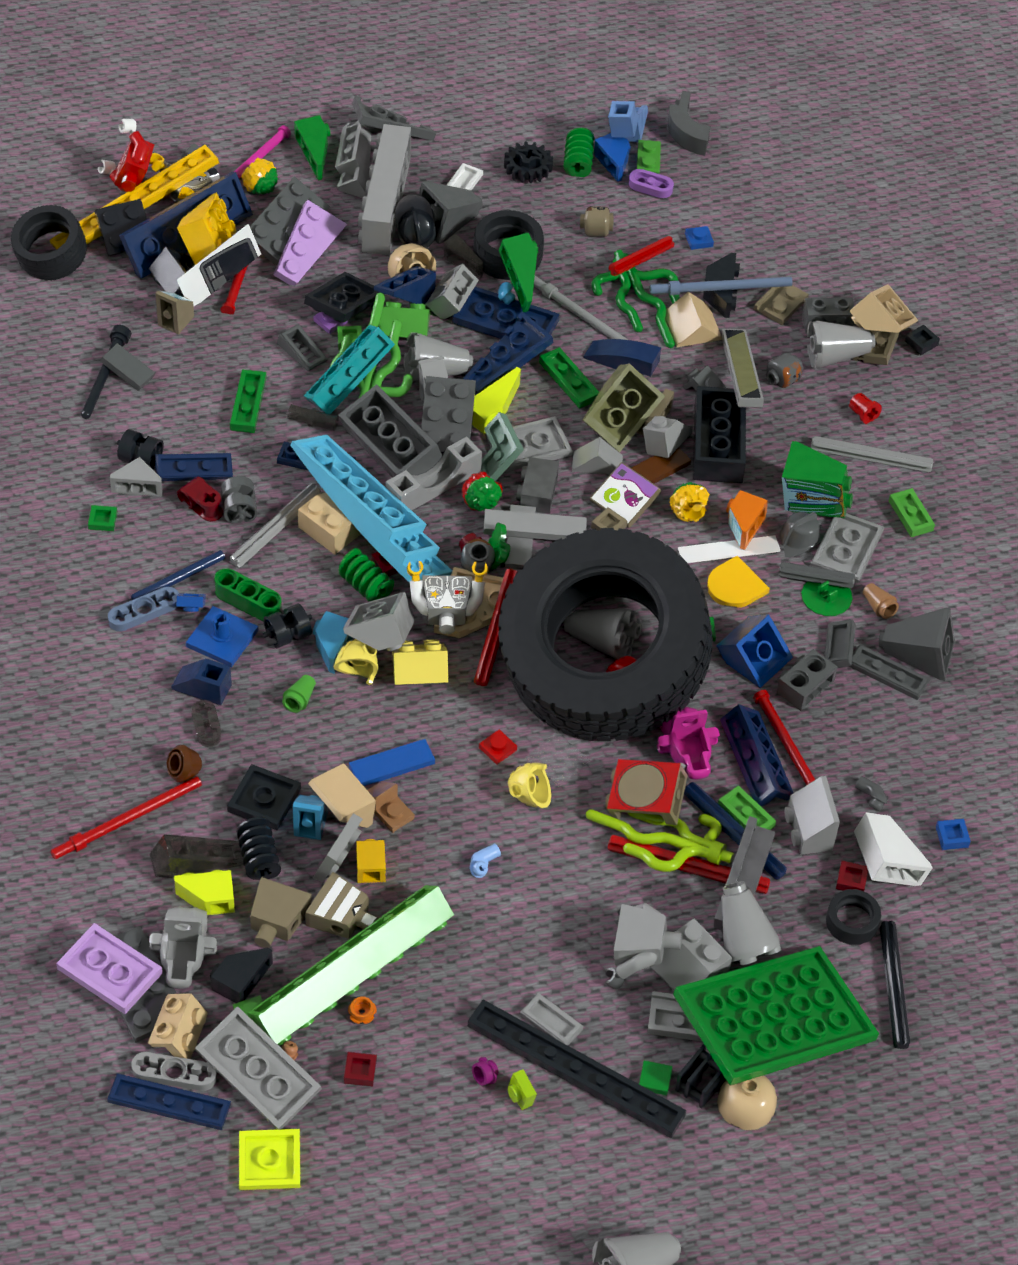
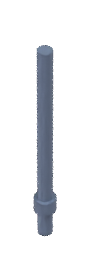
[650,277,792,295]

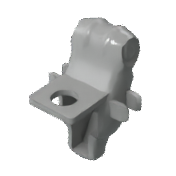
[149,906,217,989]

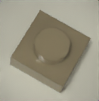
[591,507,627,531]

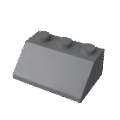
[343,591,415,651]

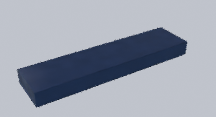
[107,1073,231,1130]

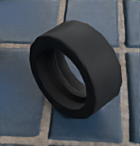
[826,889,882,945]

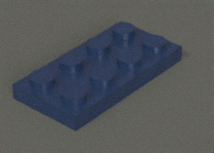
[453,286,560,339]

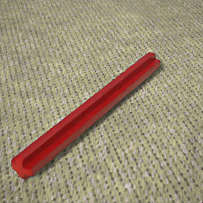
[608,835,770,894]

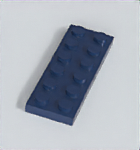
[119,172,253,279]

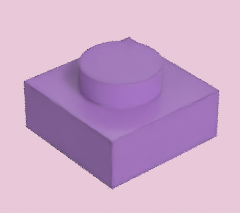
[313,312,347,334]

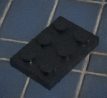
[304,272,384,323]

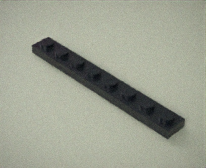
[467,999,687,1138]

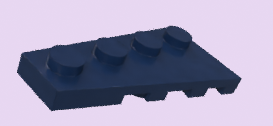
[463,312,554,395]

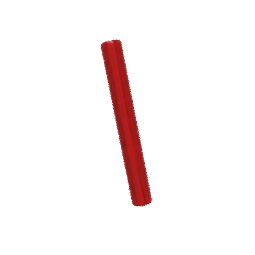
[474,569,518,686]

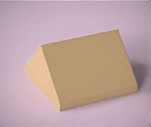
[665,292,722,347]
[308,763,376,828]

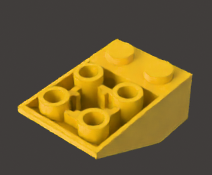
[177,192,237,265]

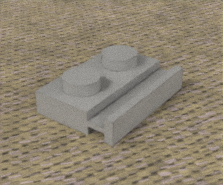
[647,991,702,1041]

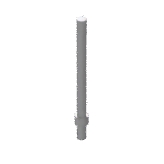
[534,276,628,340]

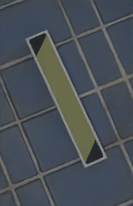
[721,329,764,408]

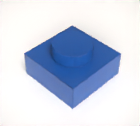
[685,226,714,250]
[176,593,206,612]
[936,819,971,850]

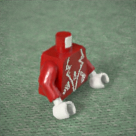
[98,119,155,192]

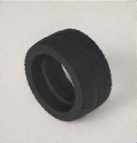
[11,205,87,281]
[473,210,544,280]

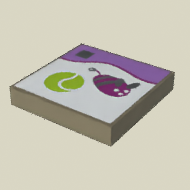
[590,462,661,528]

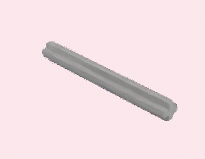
[811,436,933,472]
[230,483,321,568]

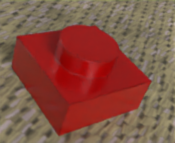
[479,729,517,765]

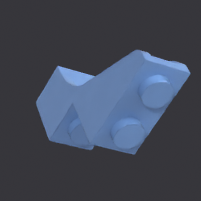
[608,101,648,142]

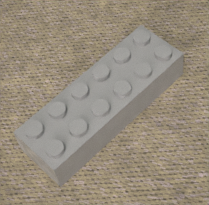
[358,124,411,255]

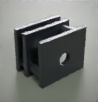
[675,1044,726,1109]

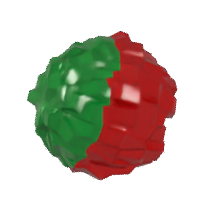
[462,472,503,511]

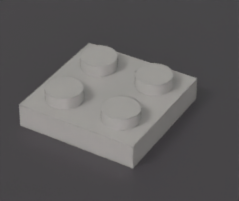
[313,813,363,883]

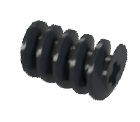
[236,816,281,880]

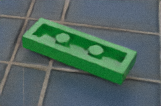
[539,347,599,409]
[230,369,267,433]

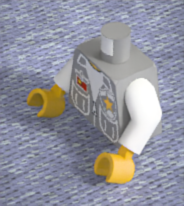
[406,561,488,634]

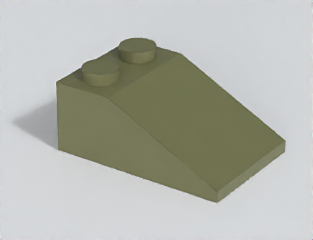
[582,364,665,453]

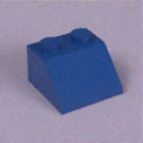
[716,614,793,688]

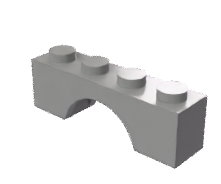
[386,436,482,511]

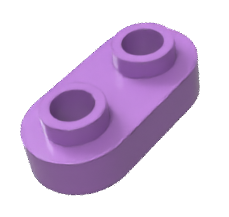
[629,169,674,198]

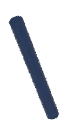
[131,550,225,600]

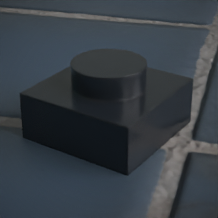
[905,325,940,355]

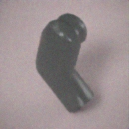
[855,776,888,811]

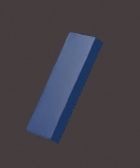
[349,739,435,786]

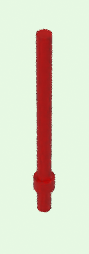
[50,776,202,860]

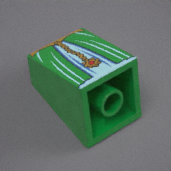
[782,441,853,518]

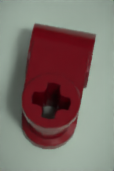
[177,476,223,522]

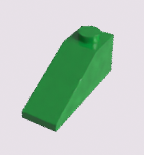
[294,115,331,181]
[499,233,538,312]

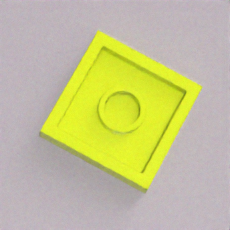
[239,1129,300,1190]

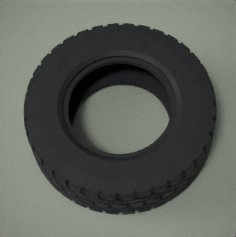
[498,528,713,741]

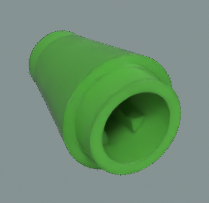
[282,675,316,713]

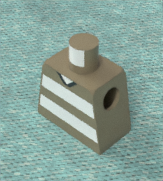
[306,872,378,939]

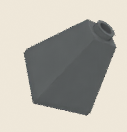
[419,181,483,244]
[879,608,955,681]

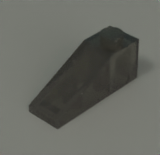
[150,834,244,878]

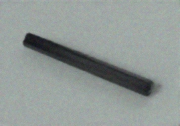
[880,921,910,1049]

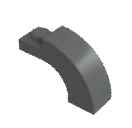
[668,90,711,156]

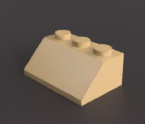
[850,284,918,333]

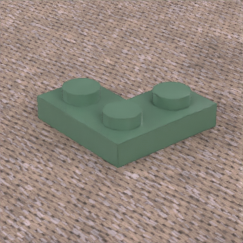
[481,412,524,481]

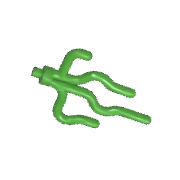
[330,292,413,399]

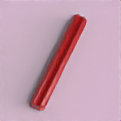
[608,236,675,276]

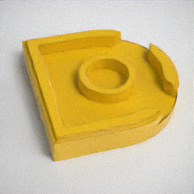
[707,556,770,608]

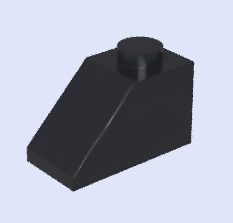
[210,947,273,1003]

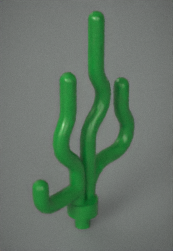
[591,250,680,348]

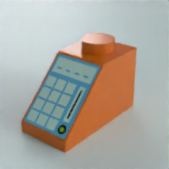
[726,490,768,550]

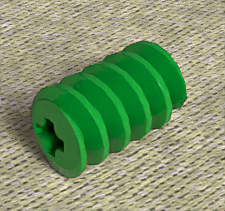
[563,128,595,177]
[338,548,394,602]

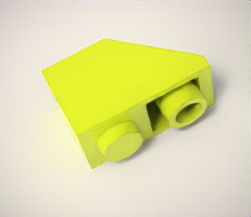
[174,870,235,915]

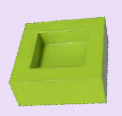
[508,1069,537,1110]

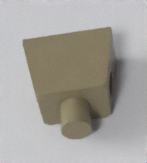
[250,877,312,948]

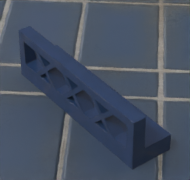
[720,704,794,806]

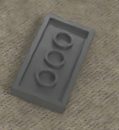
[250,176,330,265]
[115,926,177,1043]

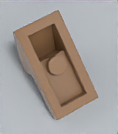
[367,781,415,833]

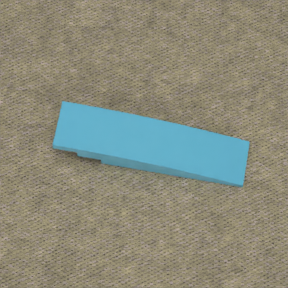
[290,435,453,583]

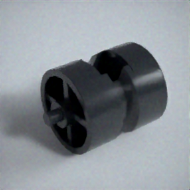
[117,429,164,470]
[263,603,312,648]

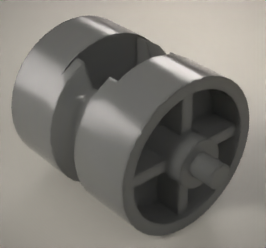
[221,476,257,524]

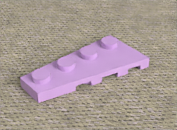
[273,200,347,286]

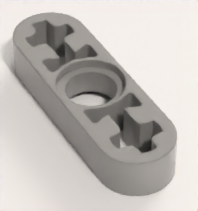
[131,1052,217,1091]

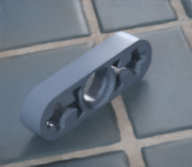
[108,587,179,631]

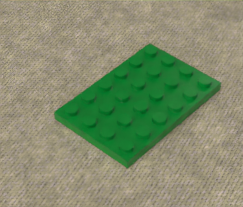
[673,946,879,1086]

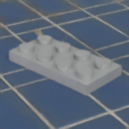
[195,1006,322,1130]

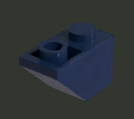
[171,658,232,705]

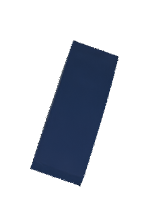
[583,339,661,377]

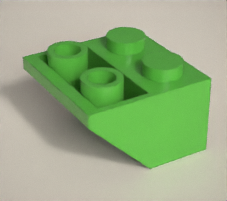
[379,301,431,338]

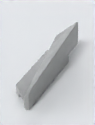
[335,120,371,198]

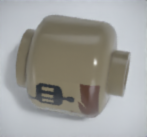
[580,206,614,237]

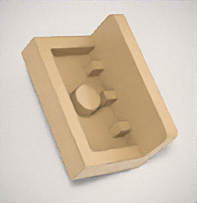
[148,994,208,1059]

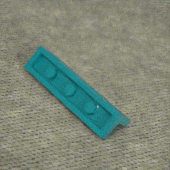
[304,325,395,416]

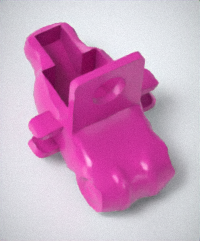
[657,707,720,780]

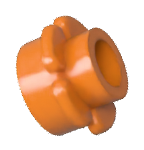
[348,996,377,1024]

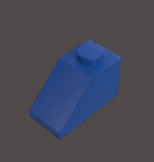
[593,133,631,182]

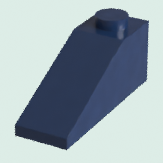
[374,266,436,304]

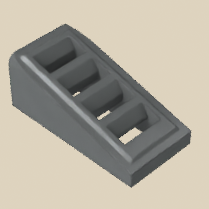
[277,324,328,371]

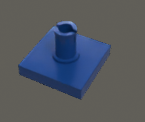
[186,606,259,667]

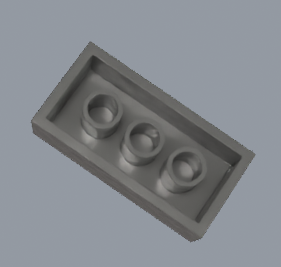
[339,384,442,478]

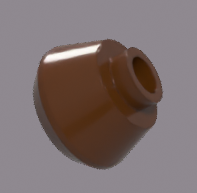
[167,745,202,782]

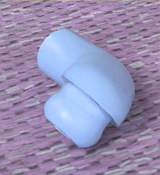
[469,843,501,878]

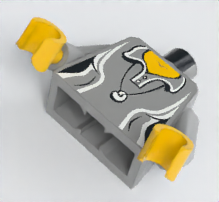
[149,153,220,203]

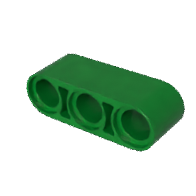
[214,568,282,621]

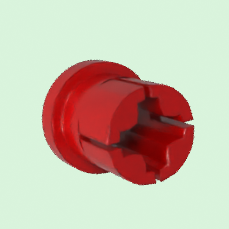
[849,393,882,424]

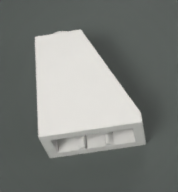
[854,812,932,886]

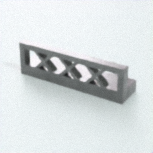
[714,816,775,930]

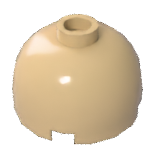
[388,243,436,278]
[717,1075,777,1130]

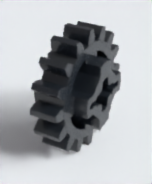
[504,141,553,183]

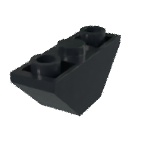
[703,253,740,318]

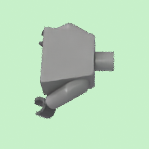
[605,903,682,989]

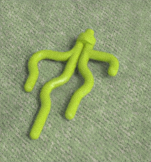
[586,809,735,872]

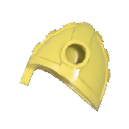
[333,639,378,685]
[508,763,551,808]

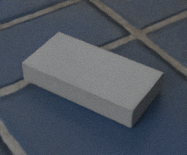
[520,993,583,1045]

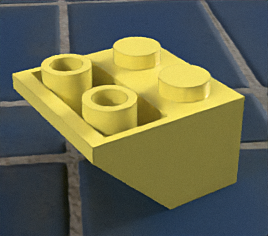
[392,639,448,685]

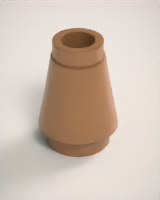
[863,583,899,619]

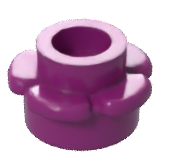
[472,1057,499,1086]

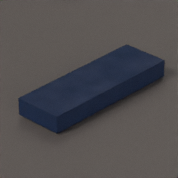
[155,453,233,481]

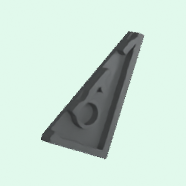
[352,95,436,140]

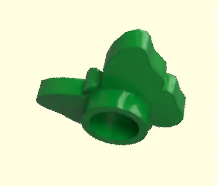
[488,522,511,571]

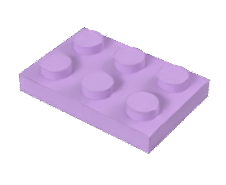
[56,923,162,1014]

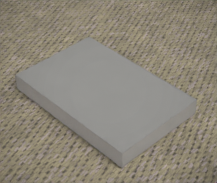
[486,416,573,472]
[810,513,884,584]

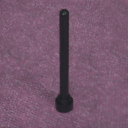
[81,325,132,419]

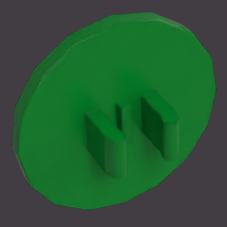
[801,581,853,616]

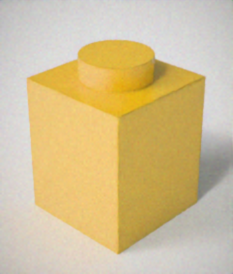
[356,839,386,883]

